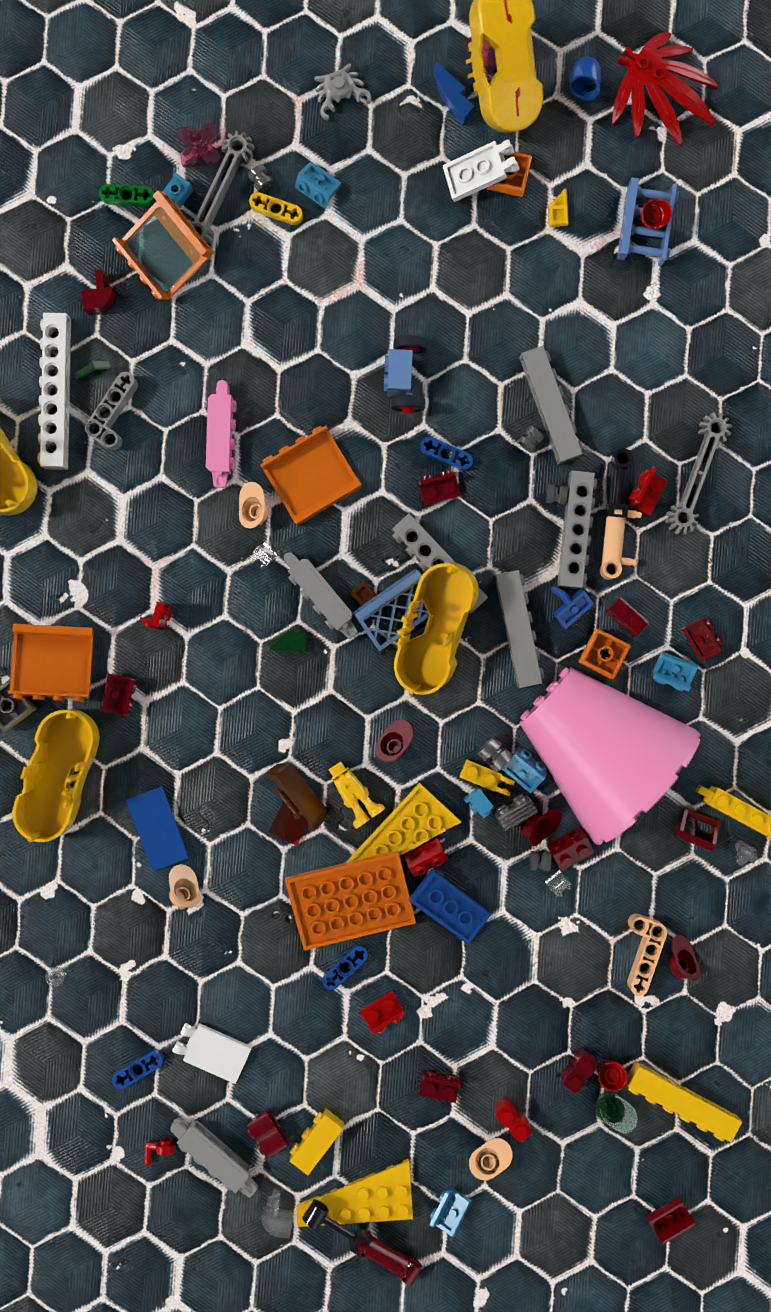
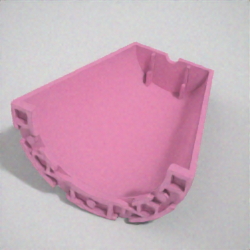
[519,667,701,845]

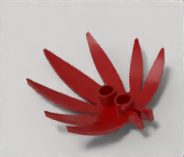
[611,32,718,146]

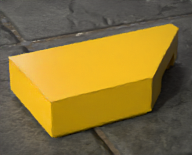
[548,189,568,227]

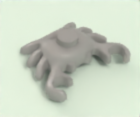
[315,64,372,120]

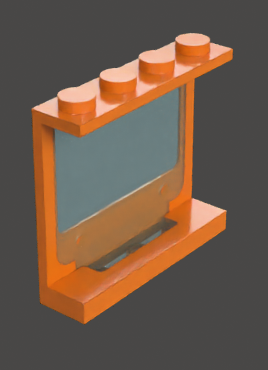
[112,190,214,301]

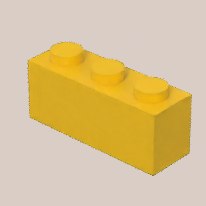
[289,1108,344,1175]

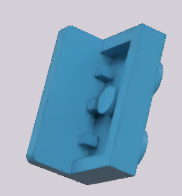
[652,652,698,692]
[429,1187,472,1237]

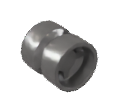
[477,736,513,772]

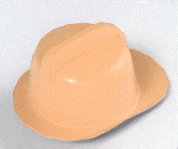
[239,482,269,529]
[169,864,201,910]
[469,1138,512,1180]

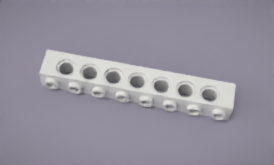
[37,313,71,470]

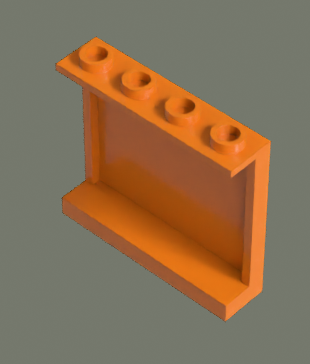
[260,426,362,526]
[8,624,94,702]

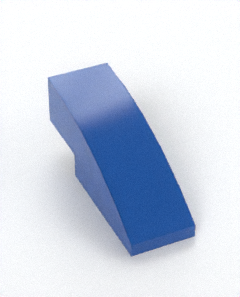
[434,62,475,125]

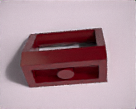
[673,807,721,852]

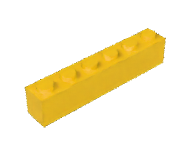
[627,1061,742,1143]

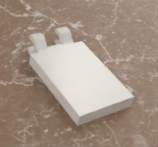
[442,140,519,202]
[172,1023,252,1084]

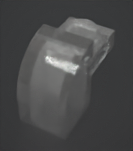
[261,1189,294,1239]

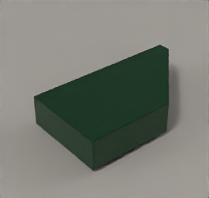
[75,361,111,381]
[270,632,307,652]

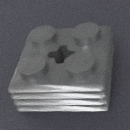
[0,679,37,732]
[495,794,538,831]

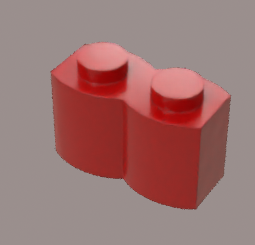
[494,1097,532,1142]

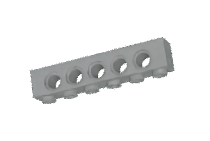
[557,470,597,589]
[392,514,488,614]

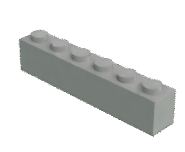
[519,346,583,465]
[494,570,544,688]

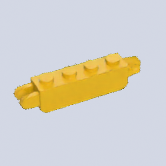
[695,785,771,839]

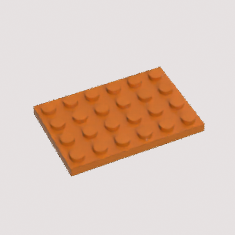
[285,850,416,951]

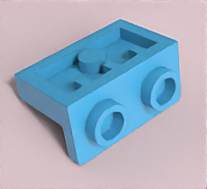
[295,161,341,208]
[502,747,548,793]

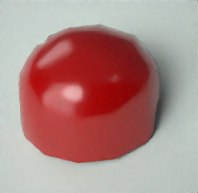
[640,199,672,230]
[598,1061,628,1091]

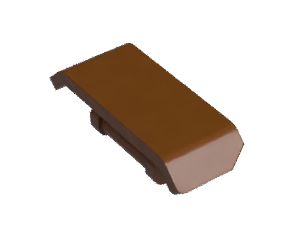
[266,762,327,831]

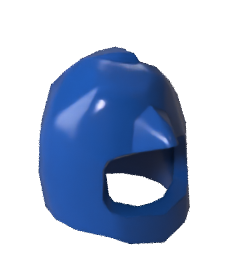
[569,56,602,100]

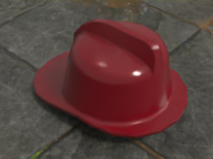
[375,720,414,762]
[520,809,561,846]
[669,935,700,981]

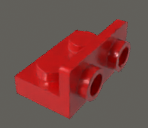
[360,990,405,1034]

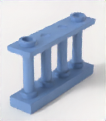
[617,177,679,266]

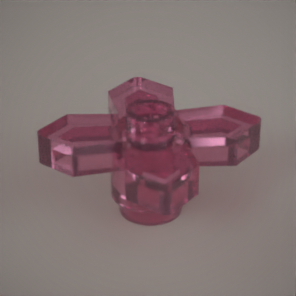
[177,123,220,168]

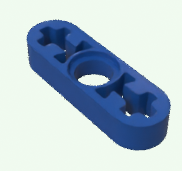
[420,437,473,471]
[322,944,368,990]
[112,1049,164,1089]

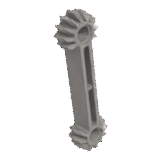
[188,131,255,243]
[665,412,732,535]

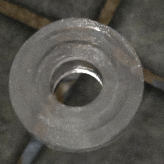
[45,967,65,987]

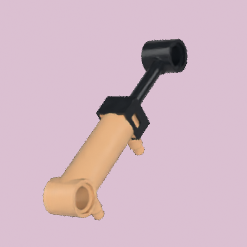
[600,448,642,580]

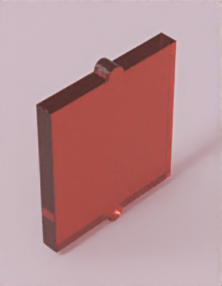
[269,802,308,846]

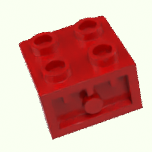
[628,466,667,516]

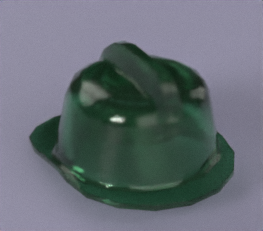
[595,1091,638,1133]

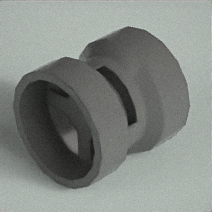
[248,165,274,193]
[518,426,544,453]
[546,484,568,505]
[530,851,551,872]

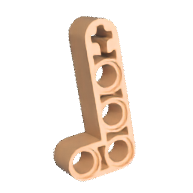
[627,914,667,996]

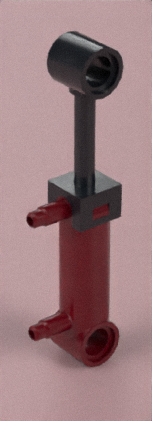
[302,1199,423,1286]

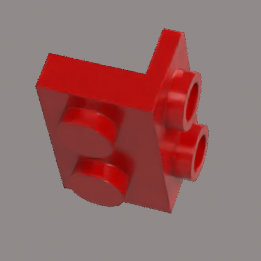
[139,602,173,630]
[404,838,448,877]

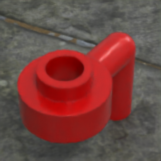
[144,1138,176,1166]

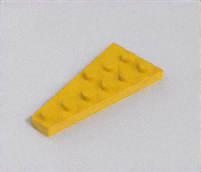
[345,783,461,863]
[296,1158,413,1227]

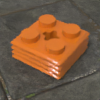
[486,152,532,197]
[578,629,631,679]

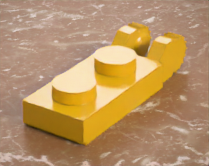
[459,759,515,796]

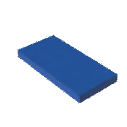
[126,786,189,872]
[408,869,492,944]

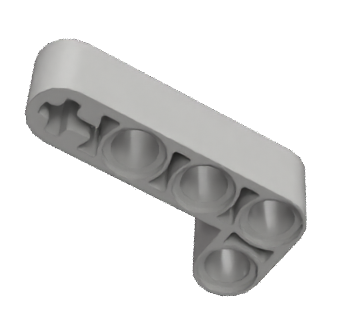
[85,372,138,451]

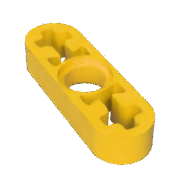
[249,192,303,225]

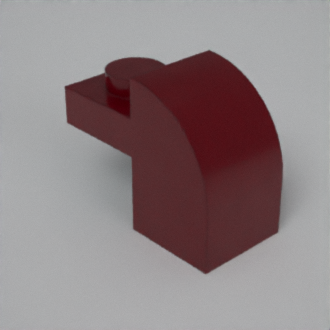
[81,269,116,315]

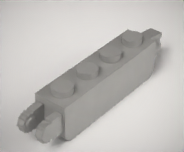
[283,552,358,639]
[170,1117,258,1197]

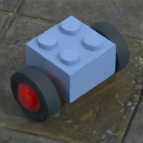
[384,334,428,414]

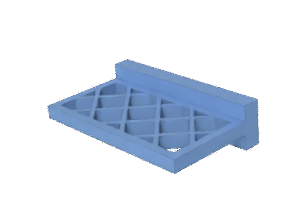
[352,569,429,651]

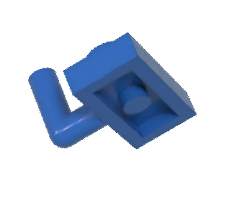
[551,585,594,629]

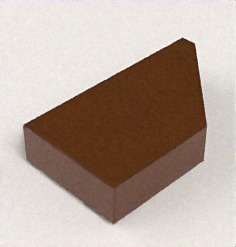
[350,580,377,620]

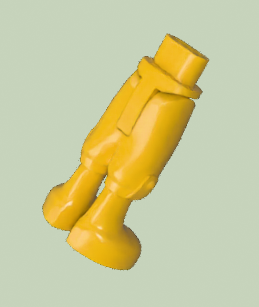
[329,761,385,829]

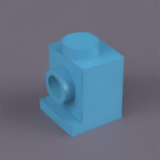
[162,172,193,209]
[463,787,494,818]

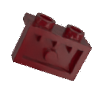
[418,470,461,506]
[681,615,724,662]
[418,1069,461,1103]

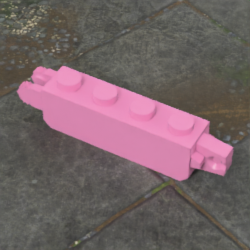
[206,380,237,488]

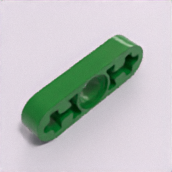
[99,184,156,207]

